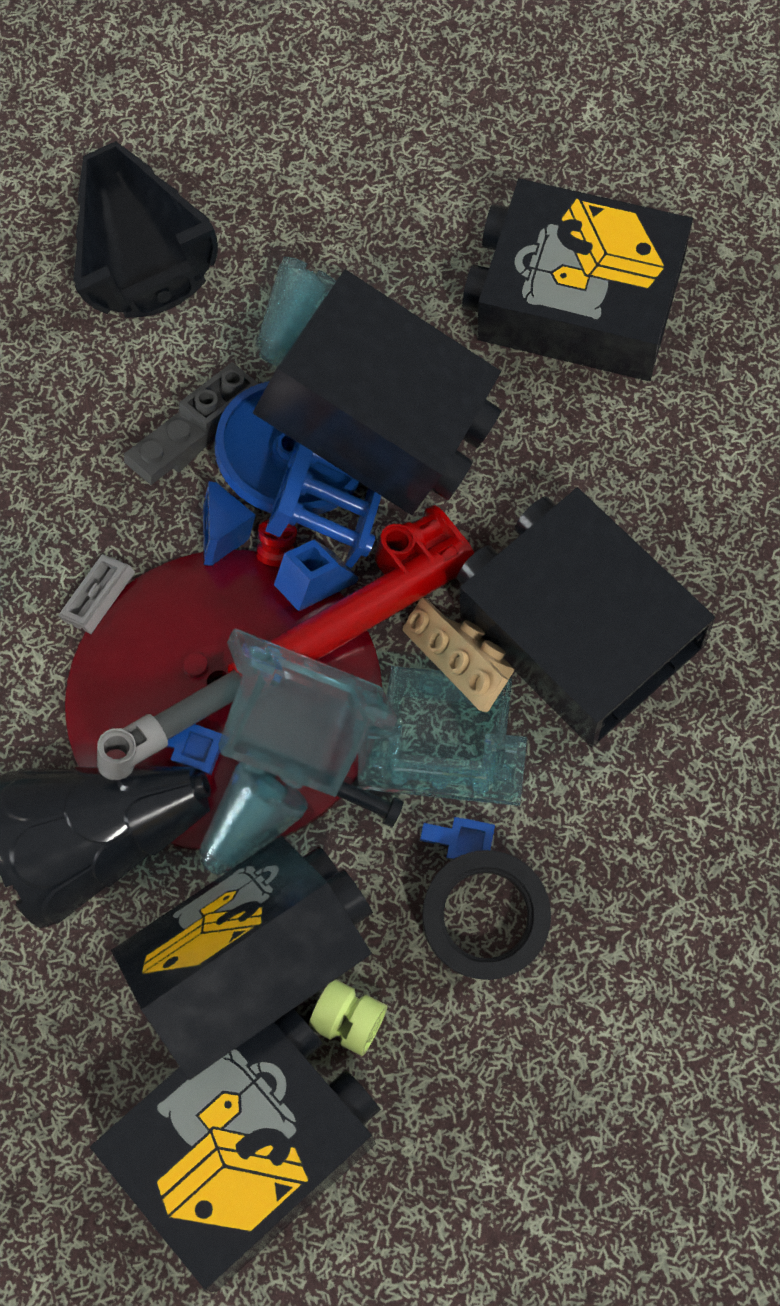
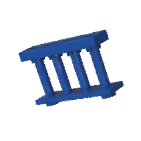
[265,442,381,568]

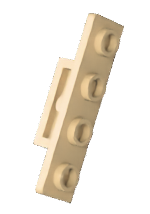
[403,598,515,713]

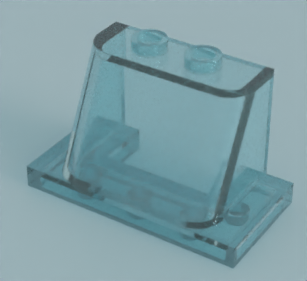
[218,628,398,797]
[358,666,527,806]

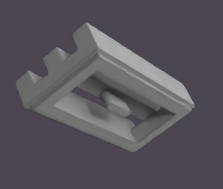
[58,554,135,634]

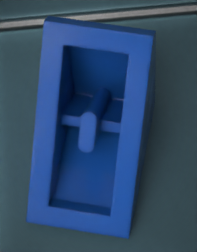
[203,481,255,566]

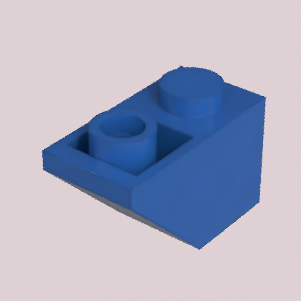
[274,539,359,611]

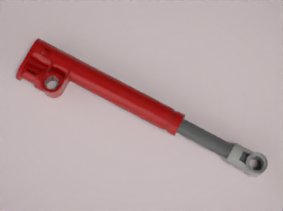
[97,505,474,780]

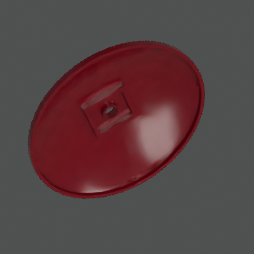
[65,550,383,851]

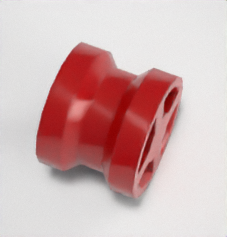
[256,520,297,567]

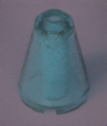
[256,257,336,366]
[199,757,308,875]

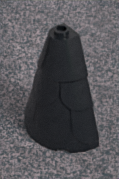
[73,141,218,318]
[0,765,211,928]

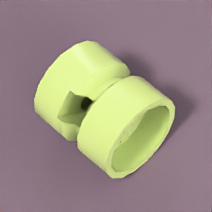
[309,979,387,1056]

